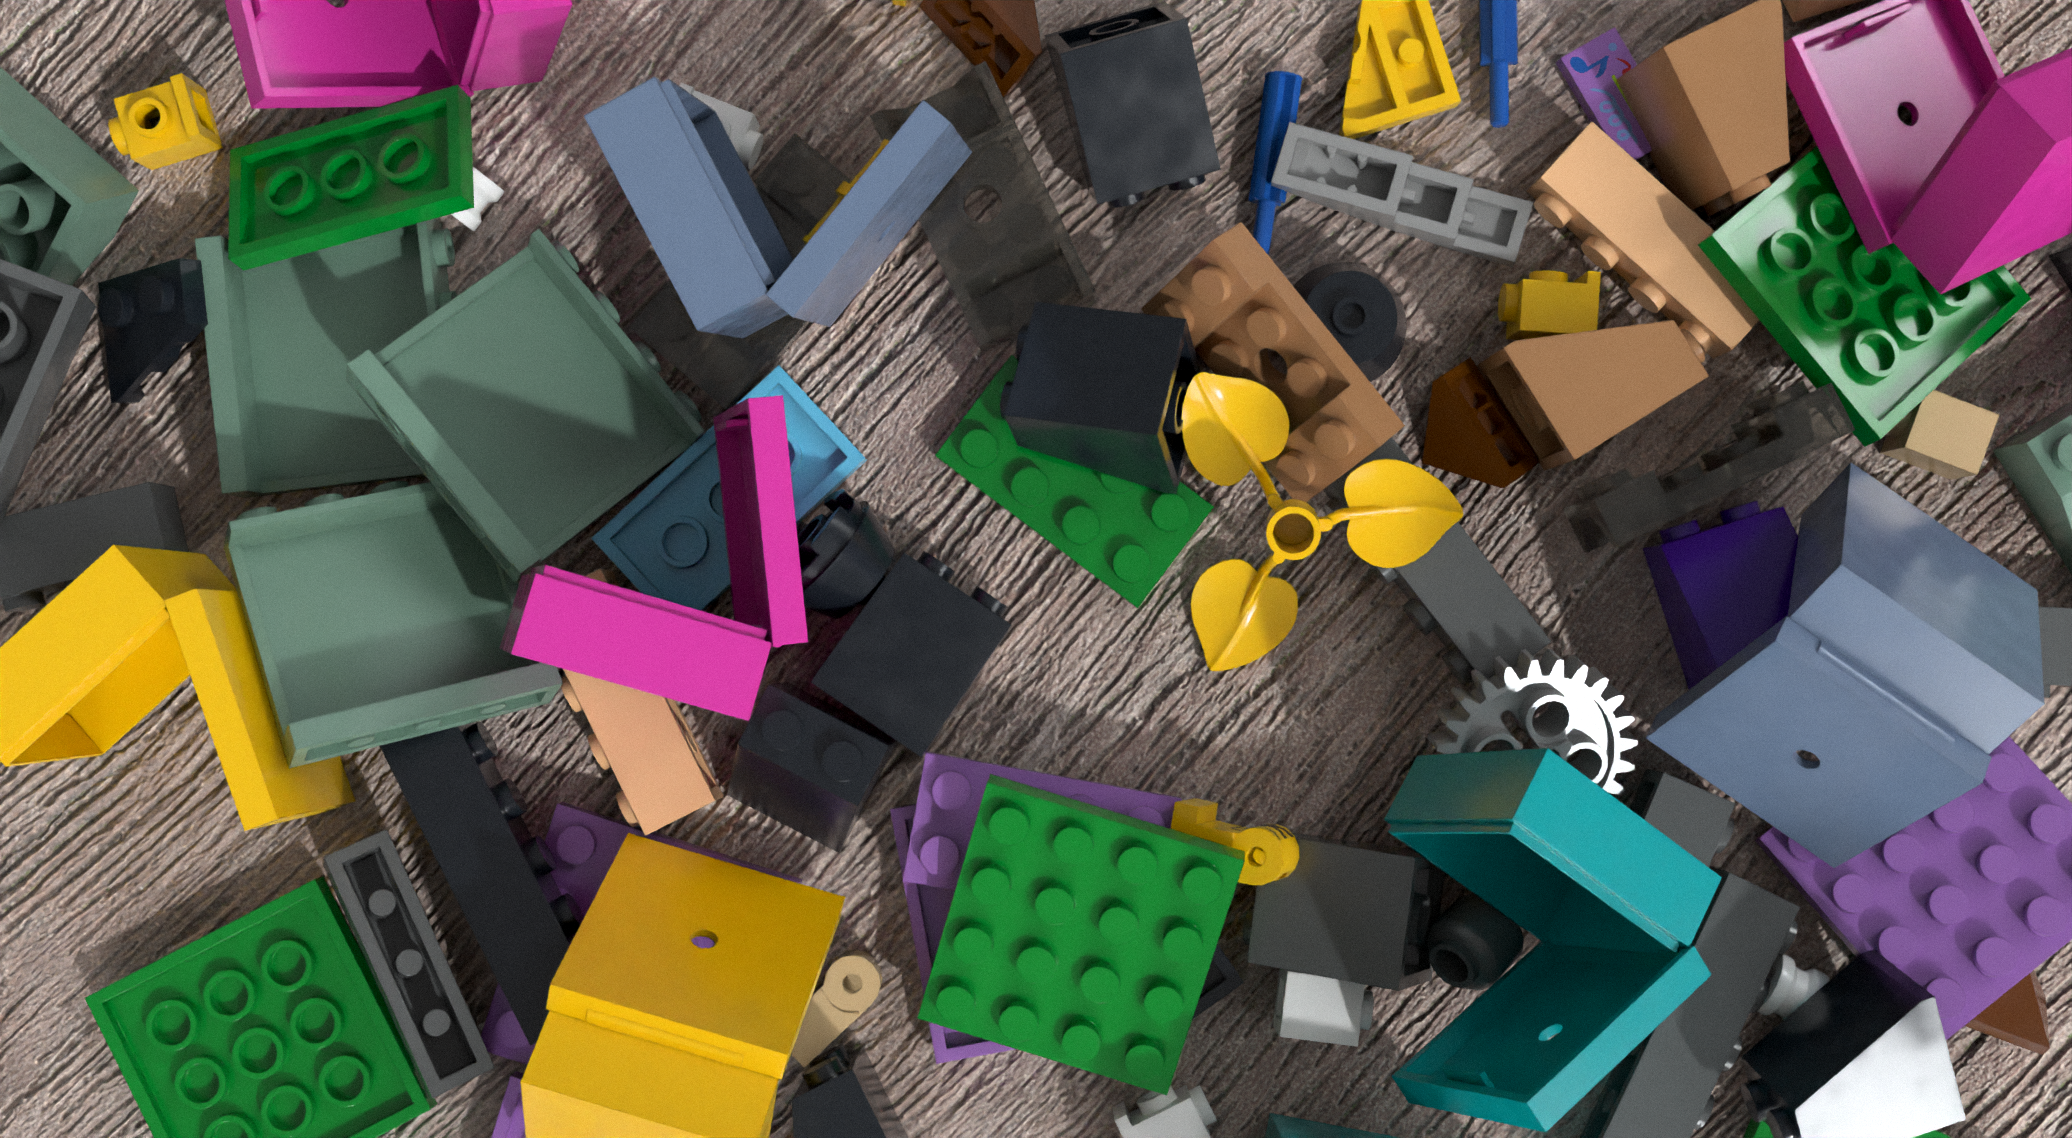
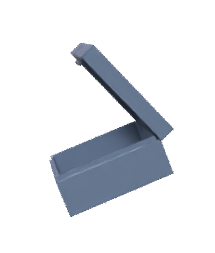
[584,77,972,339]
[1646,462,2045,868]

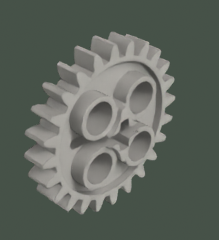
[1427,649,1638,794]

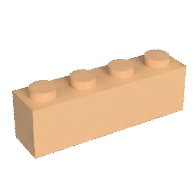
[1527,122,1759,358]
[561,569,724,836]

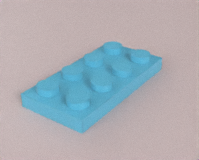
[591,365,867,611]

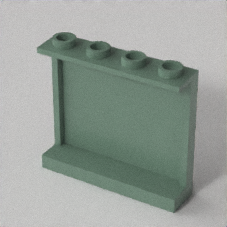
[195,219,458,498]
[346,229,705,583]
[224,481,563,769]

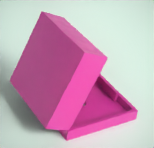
[225,0,572,109]
[1784,0,2072,294]
[500,395,808,721]

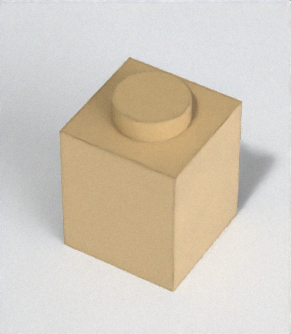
[1880,390,1999,480]

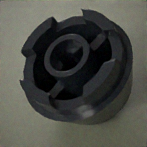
[1293,262,1406,382]
[797,489,895,619]

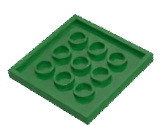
[1698,145,2031,447]
[917,774,1245,1096]
[85,877,437,1138]

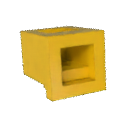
[108,73,223,170]
[1498,270,1601,340]

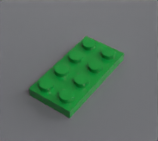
[228,85,474,271]
[935,355,1214,609]

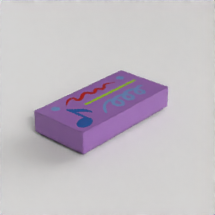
[1556,27,1652,160]

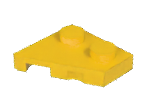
[1339,0,1461,139]

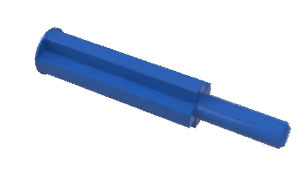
[1479,0,1518,128]
[1248,71,1303,256]

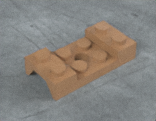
[1141,222,1405,502]

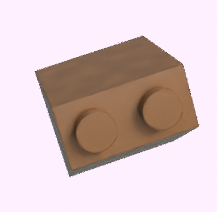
[1617,0,1790,217]
[1477,320,1709,471]

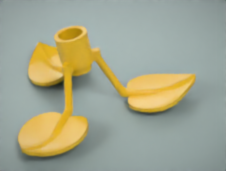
[1182,372,1463,671]

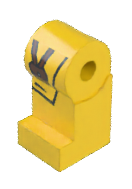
[1171,798,1300,885]

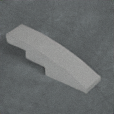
[1271,122,1533,267]

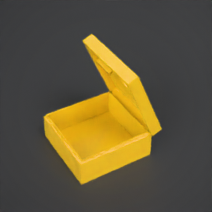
[0,545,356,831]
[520,833,845,1138]

